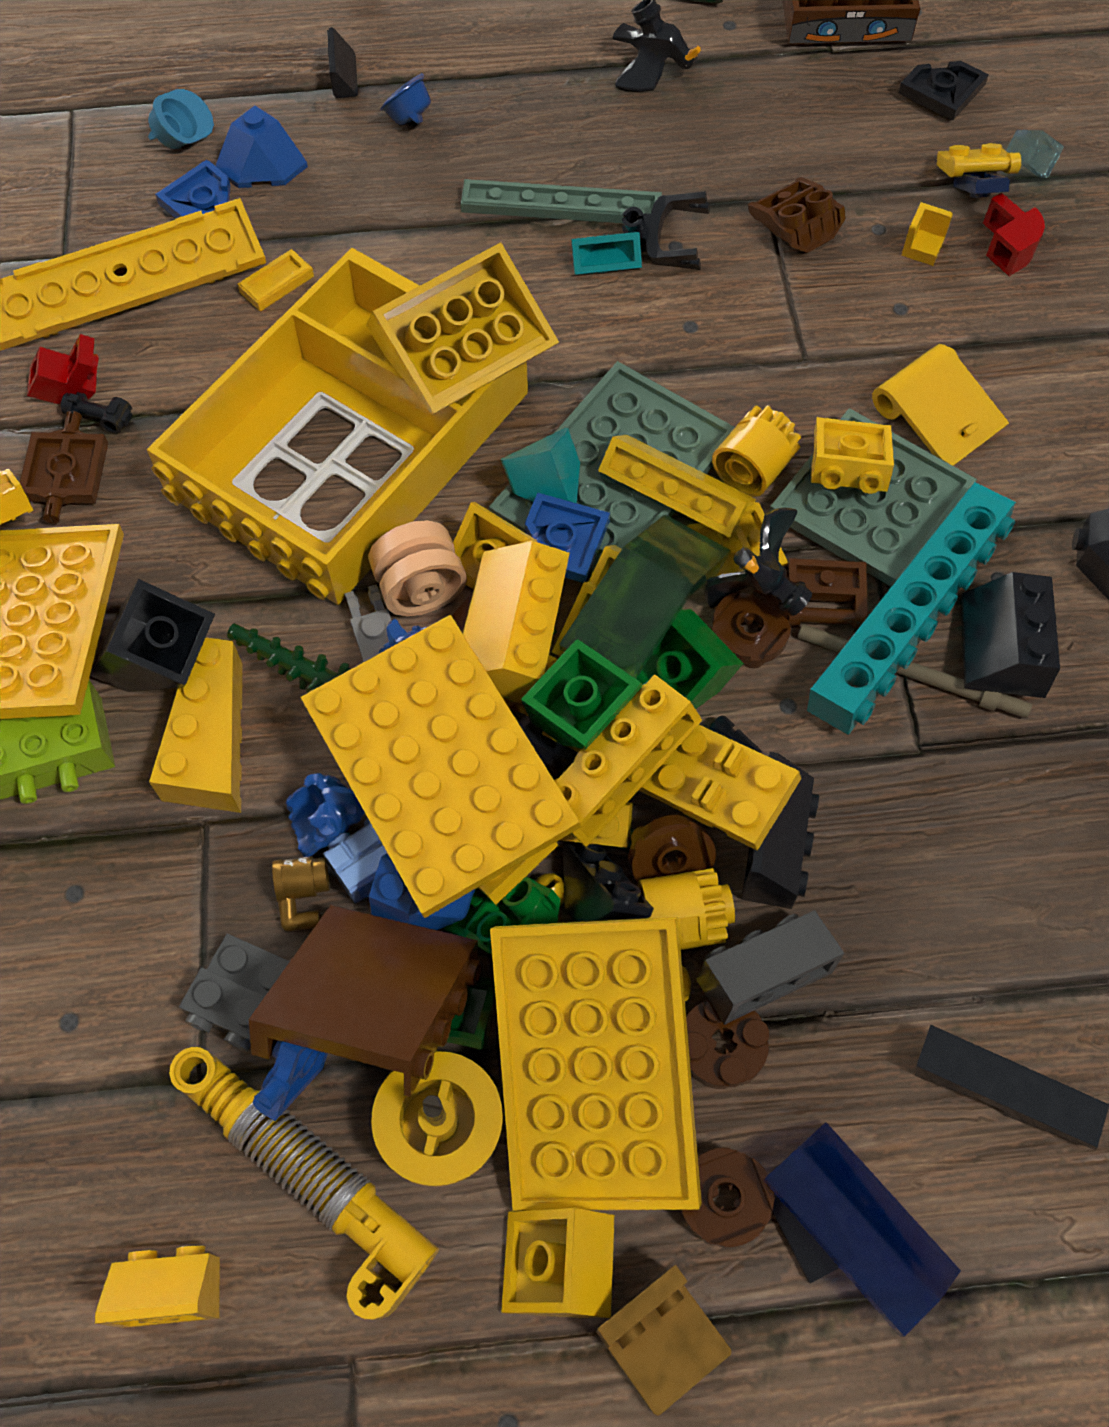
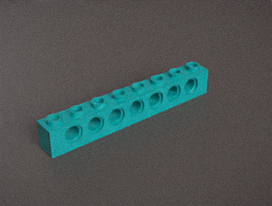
[807,482,1016,735]

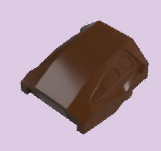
[748,177,846,253]

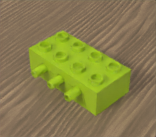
[0,680,115,804]

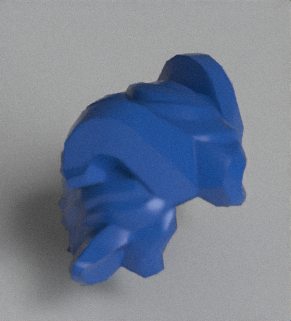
[285,773,364,857]

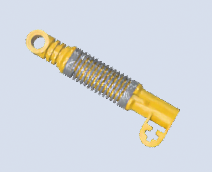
[169,1047,439,1320]

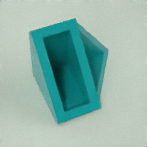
[500,428,580,503]

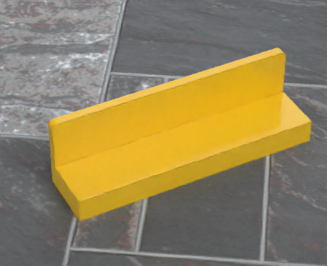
[598,435,756,538]

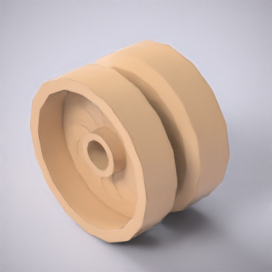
[368,520,467,617]

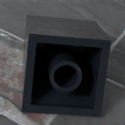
[90,579,215,692]

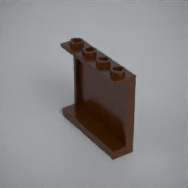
[248,905,483,1097]

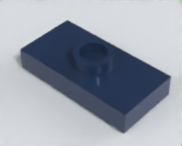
[954,172,1010,198]

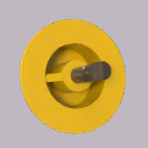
[371,1051,503,1186]

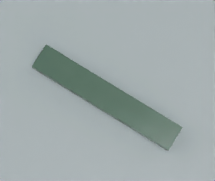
[461,179,662,223]

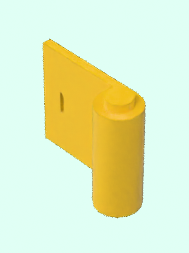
[872,344,1009,466]

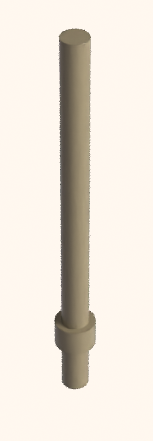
[798,624,1033,719]

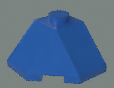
[215,105,308,188]
[369,853,475,930]

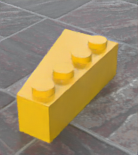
[149,637,243,813]

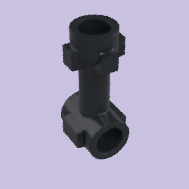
[61,392,133,434]

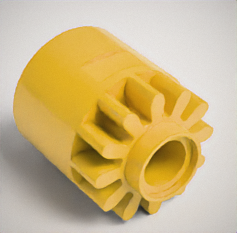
[712,405,801,497]
[638,868,735,950]

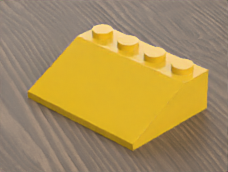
[366,242,559,415]

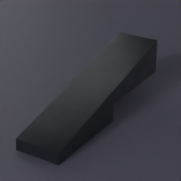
[915,1025,1109,1150]

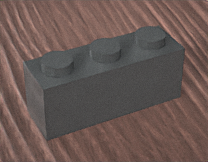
[696,910,844,1025]

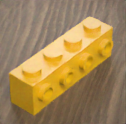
[554,674,702,847]

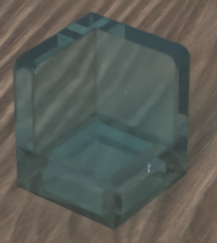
[1006,130,1064,178]

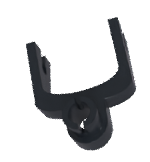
[622,191,710,270]

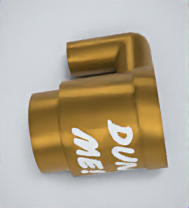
[272,856,330,932]

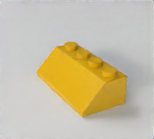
[463,541,570,704]

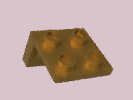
[596,1265,731,1416]

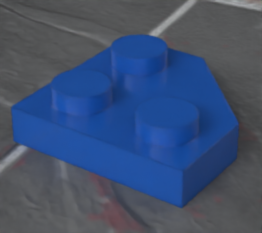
[155,160,231,218]
[525,492,610,583]

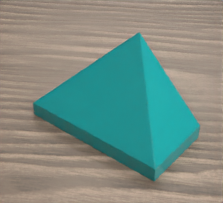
[571,232,642,275]

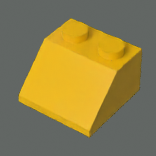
[501,1208,615,1318]
[95,1246,220,1328]

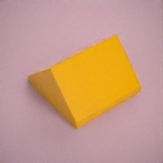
[453,502,537,590]

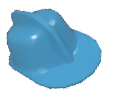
[148,89,214,149]

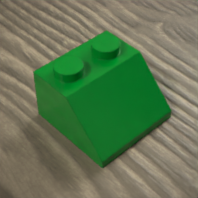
[634,609,744,709]
[521,639,642,749]

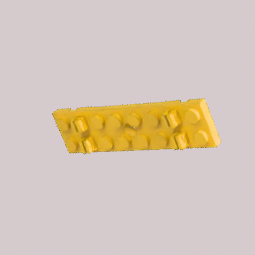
[0,198,266,351]
[504,655,802,851]

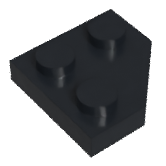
[898,61,989,121]

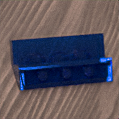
[763,1122,961,1337]

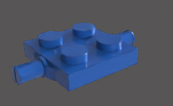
[253,1040,328,1121]

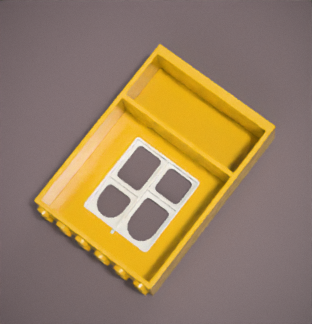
[146,248,528,605]

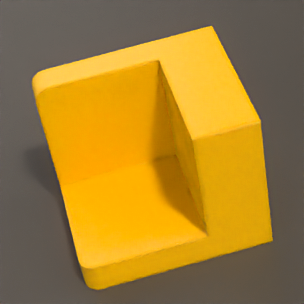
[901,202,953,266]

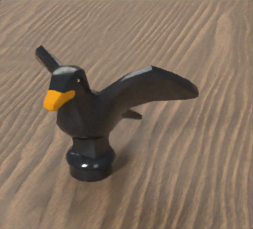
[612,0,701,92]
[704,507,812,616]

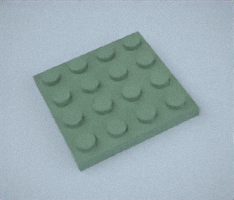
[769,408,977,587]

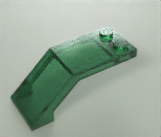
[559,515,731,679]

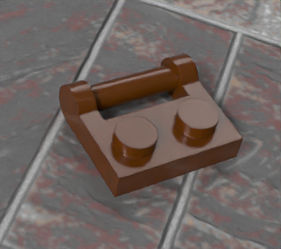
[787,558,868,629]

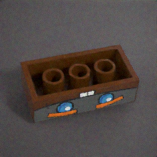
[782,0,920,45]

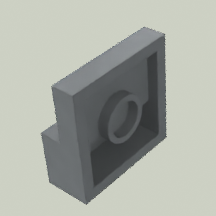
[179,933,290,1052]

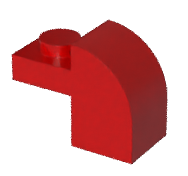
[983,192,1045,277]
[27,334,99,404]

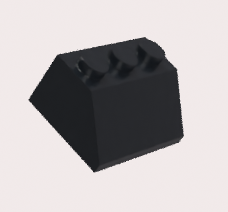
[961,572,1060,698]
[741,752,819,909]

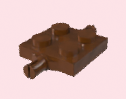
[19,411,108,524]

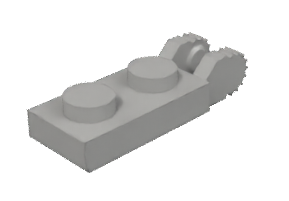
[345,584,391,662]

